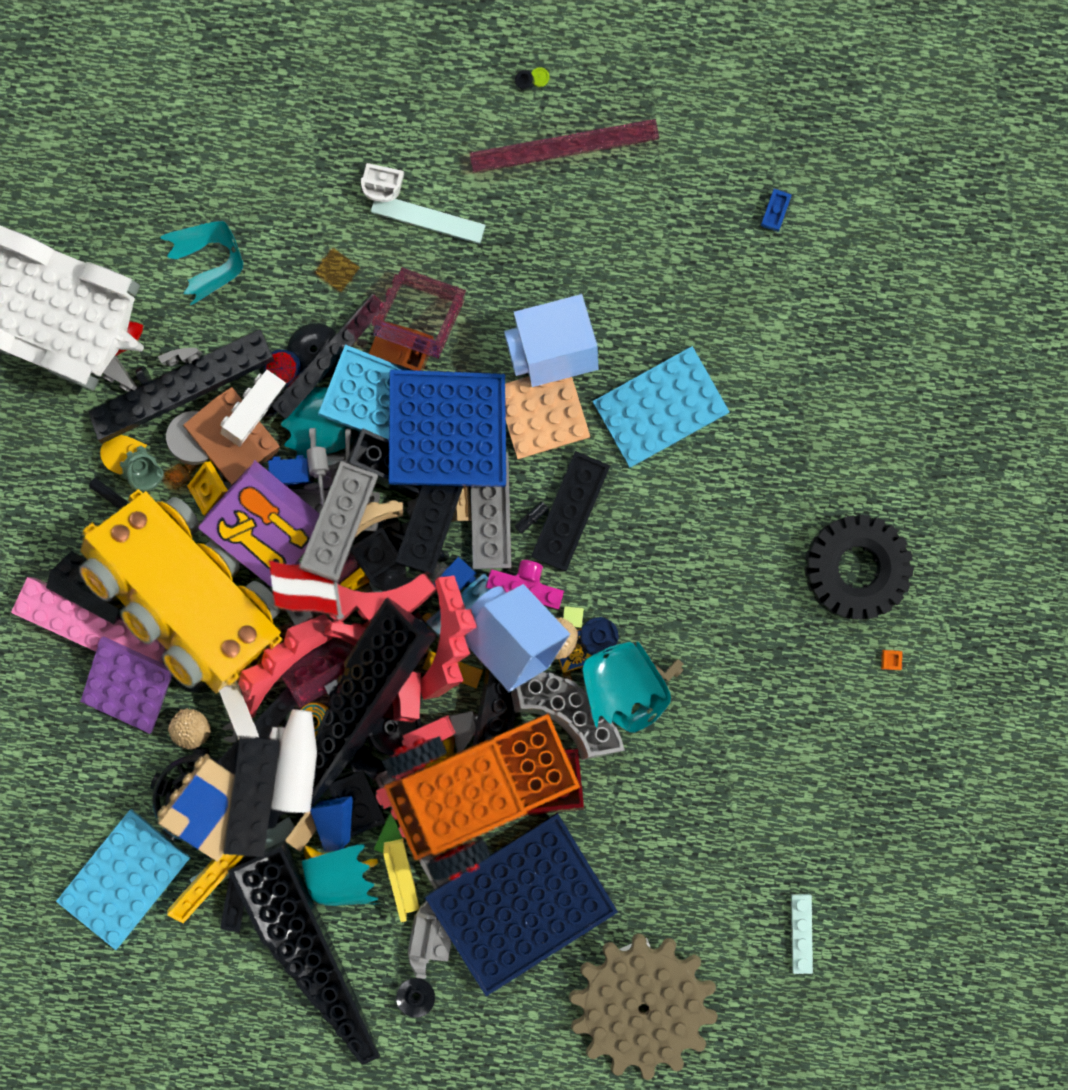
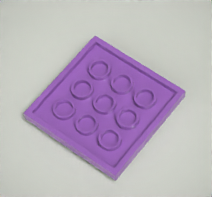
[80,636,172,734]

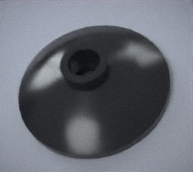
[396,978,435,1018]

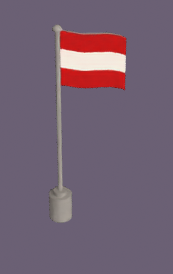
[269,447,344,620]

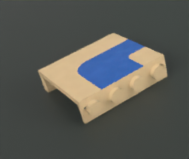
[157,754,234,862]

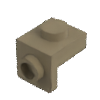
[655,659,684,681]

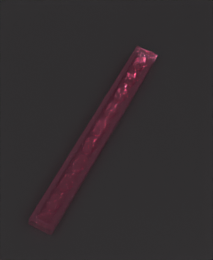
[470,119,659,173]

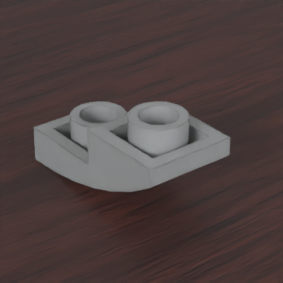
[158,348,203,367]

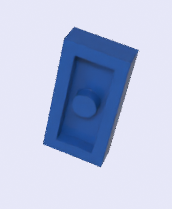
[760,189,792,232]

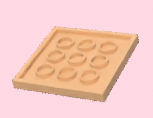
[505,376,590,460]

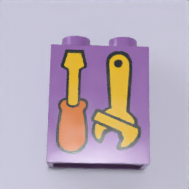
[198,461,320,587]

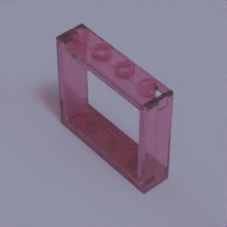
[372,268,466,359]

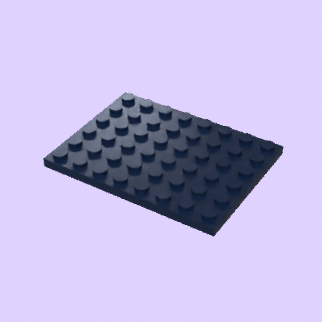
[425,813,618,996]

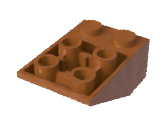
[369,320,435,371]

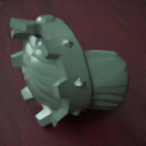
[119,446,164,492]

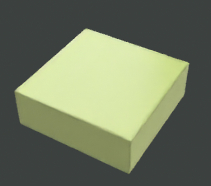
[563,606,584,628]

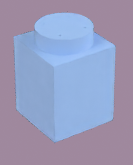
[504,294,599,387]
[465,584,570,692]

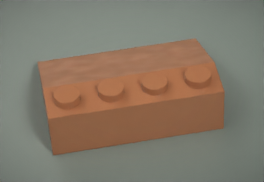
[183,387,280,485]

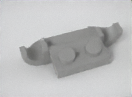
[407,901,452,979]

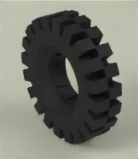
[804,515,914,620]

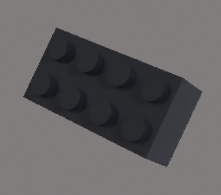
[346,428,422,499]
[46,551,126,624]

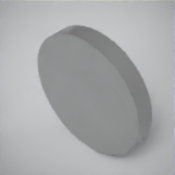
[166,411,211,465]

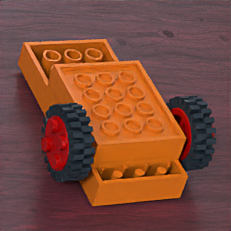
[382,714,580,881]

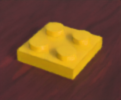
[187,461,228,516]

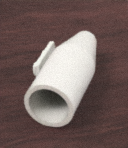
[270,709,317,812]

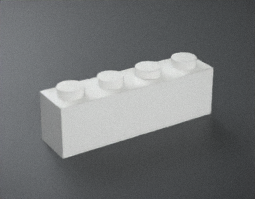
[220,370,286,447]

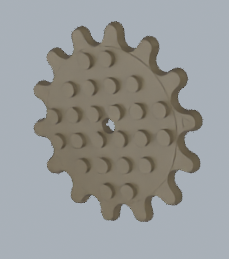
[569,933,718,1080]

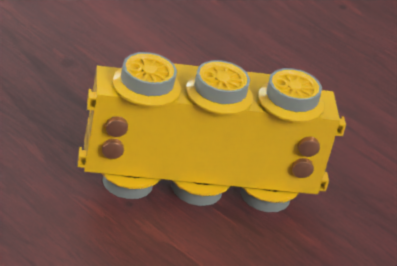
[79,489,282,694]

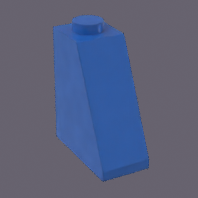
[310,796,353,852]

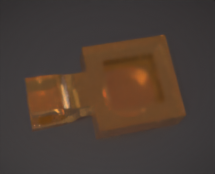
[164,463,200,490]

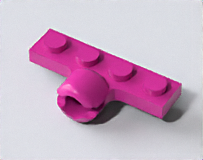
[485,560,564,609]

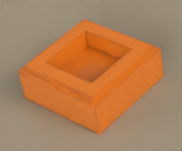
[881,650,902,670]

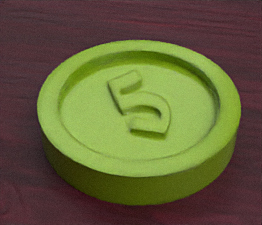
[531,67,549,87]

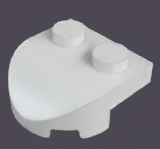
[361,163,404,202]

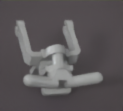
[303,428,352,491]

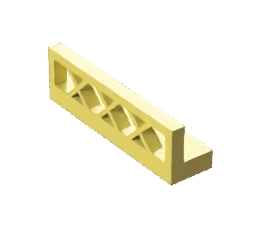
[383,839,420,922]

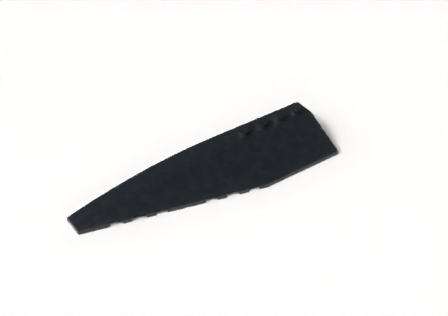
[296,598,436,818]
[228,841,380,1065]

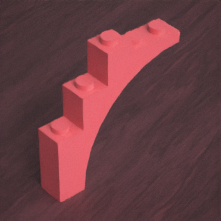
[329,574,437,621]
[420,576,477,700]
[238,614,332,718]
[324,620,421,722]
[376,715,456,838]

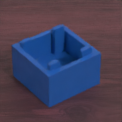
[268,455,314,487]
[434,557,477,591]

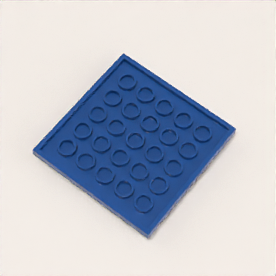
[389,370,506,487]

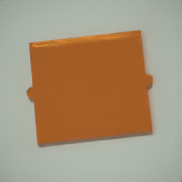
[315,248,360,292]

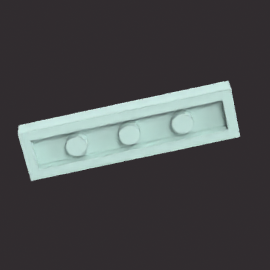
[791,894,813,974]

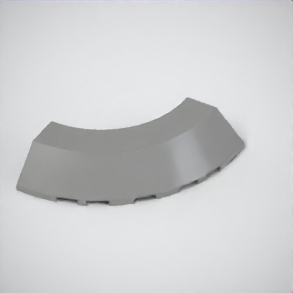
[511,672,624,760]

